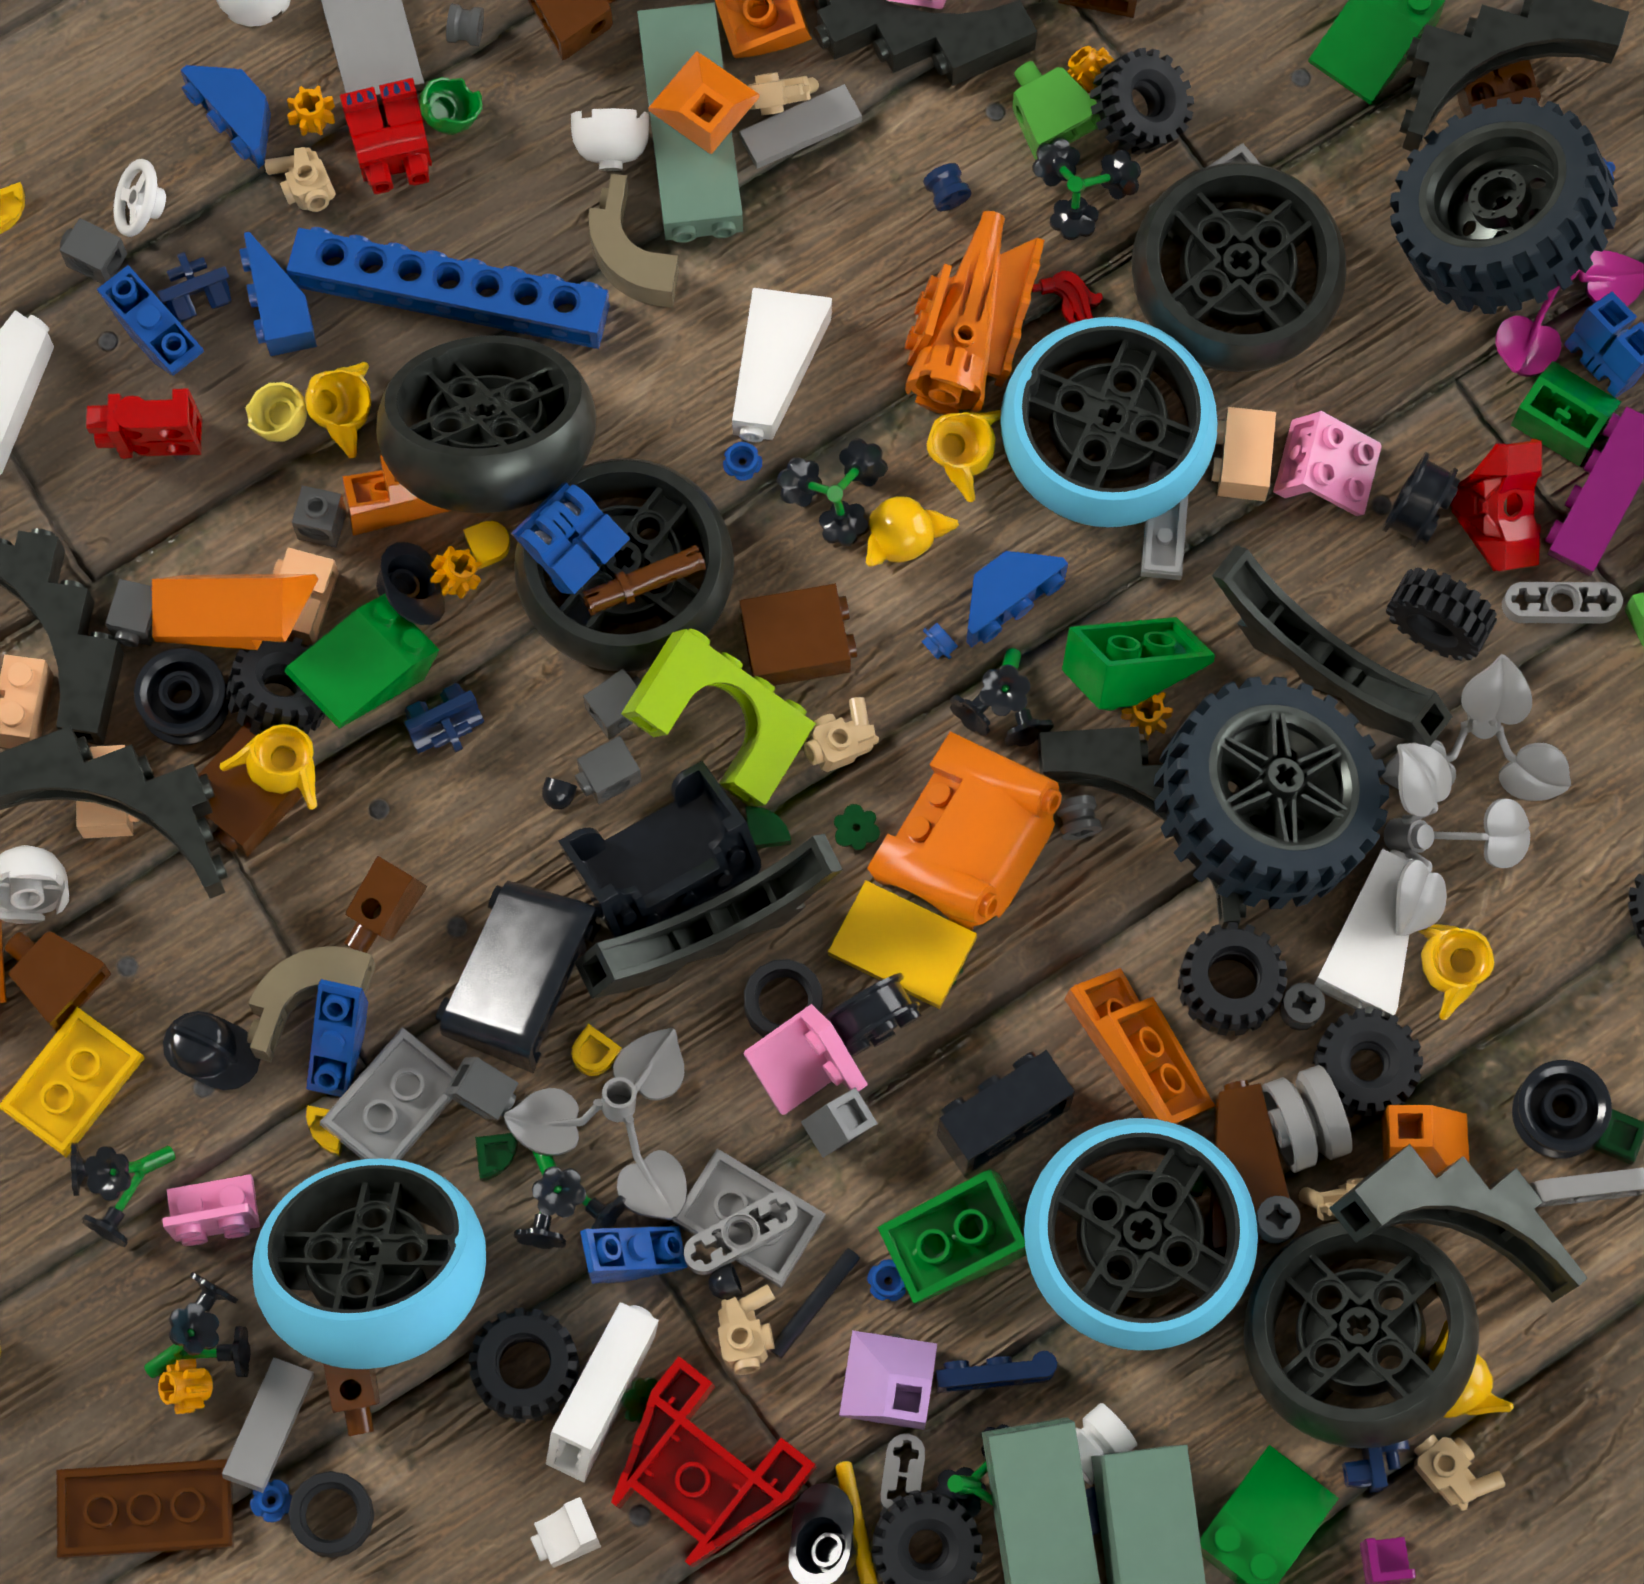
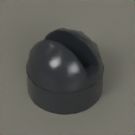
[542,777,577,809]
[708,1263,743,1300]

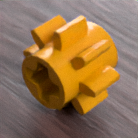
[1067,46,1114,93]
[287,86,335,136]
[430,546,482,599]
[1120,692,1173,741]
[158,1359,213,1414]

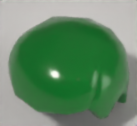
[419,77,483,135]

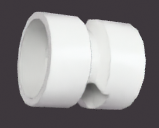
[1076,1403,1138,1486]

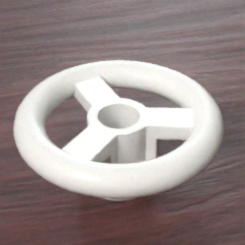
[114,159,166,237]

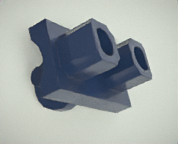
[158,252,232,323]
[404,683,484,754]
[1339,1440,1410,1493]

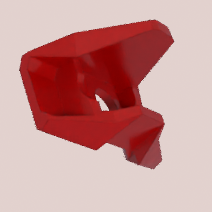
[1450,439,1542,571]

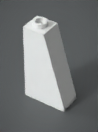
[732,288,832,442]
[0,310,54,475]
[1314,849,1412,1019]
[546,1302,659,1482]

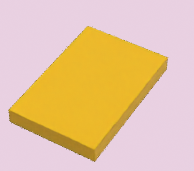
[828,880,977,1009]
[0,1007,145,1158]

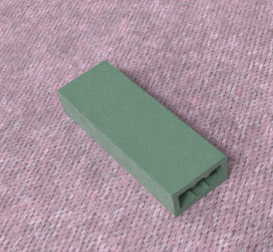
[637,2,743,243]
[982,1417,1100,1584]
[1091,1445,1206,1584]

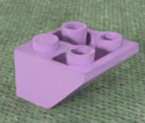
[839,1330,937,1430]

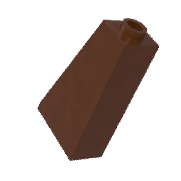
[1208,1080,1297,1254]

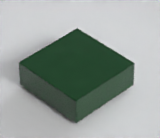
[1592,1109,1644,1165]

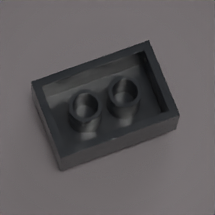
[937,1050,1075,1177]

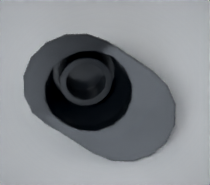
[376,542,445,625]
[163,1011,261,1090]
[789,1483,858,1584]

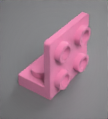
[1273,411,1381,516]
[744,1004,868,1115]
[162,1174,260,1246]

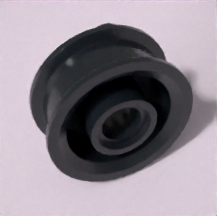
[1382,452,1460,548]
[134,648,230,746]
[825,973,922,1057]
[1512,1060,1612,1159]

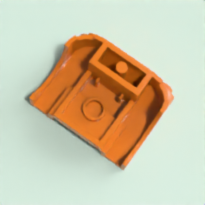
[867,731,1062,931]

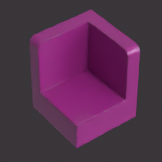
[1360,1537,1416,1584]

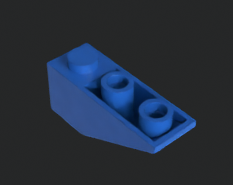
[239,232,317,356]

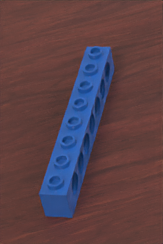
[286,227,610,349]

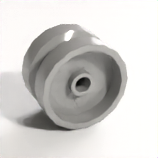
[1262,1065,1352,1173]

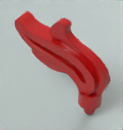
[1031,271,1103,324]

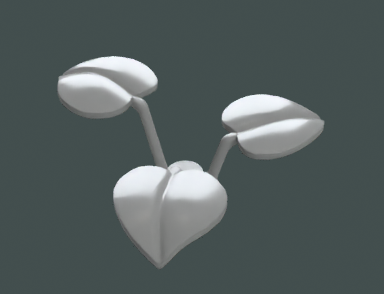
[1382,654,1571,801]
[1384,743,1530,936]
[504,1028,687,1220]

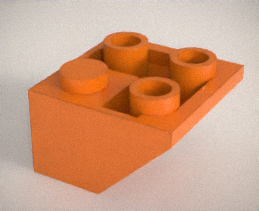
[648,51,759,154]
[1382,1105,1470,1176]

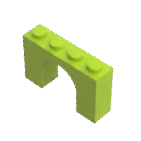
[621,629,816,806]

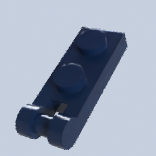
[935,1351,1057,1394]

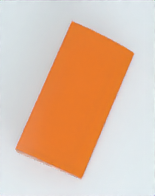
[715,0,812,58]

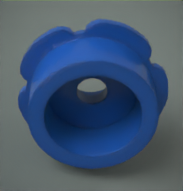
[723,442,762,481]
[921,623,959,660]
[867,1259,906,1301]
[250,1479,292,1523]

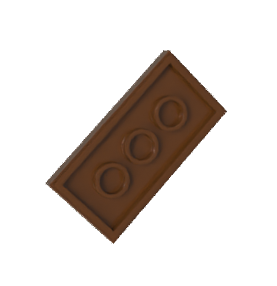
[56,1459,234,1559]

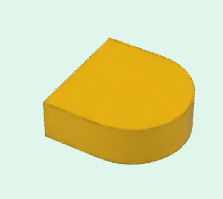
[463,521,510,569]
[571,1024,622,1076]

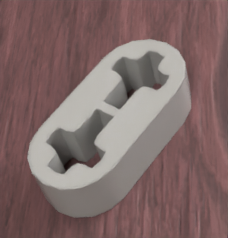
[880,1434,925,1508]

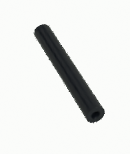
[770,1248,860,1359]

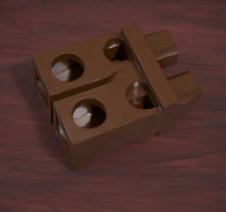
[1457,60,1541,117]

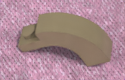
[589,174,679,308]
[247,946,376,1062]

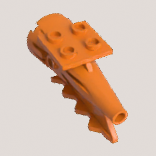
[905,211,1045,415]

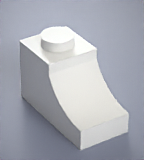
[531,1497,601,1568]

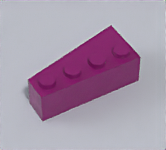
[1545,406,1644,577]

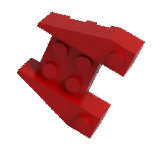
[611,1356,817,1567]

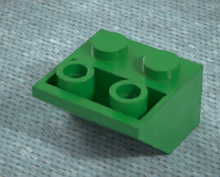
[1511,361,1621,467]

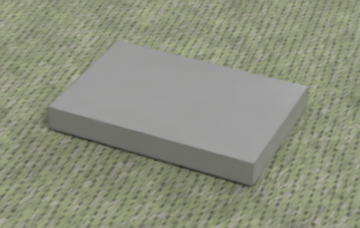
[321,0,425,101]
[320,1027,457,1160]
[672,1149,826,1288]

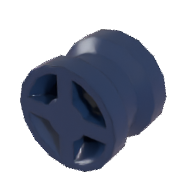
[923,163,972,212]

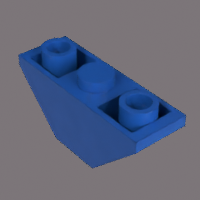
[181,65,271,169]
[97,265,204,376]
[966,551,1068,648]
[306,979,368,1097]
[580,1226,688,1284]

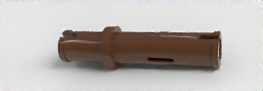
[581,545,706,616]

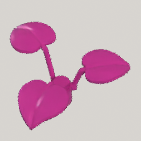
[1495,250,1644,377]

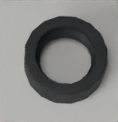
[744,959,823,1038]
[288,1471,374,1558]

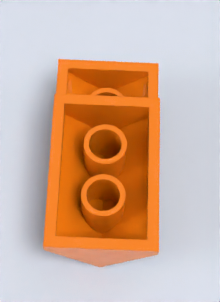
[342,455,451,536]
[152,574,319,650]
[1064,968,1215,1125]

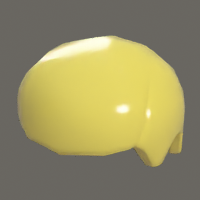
[245,382,307,442]

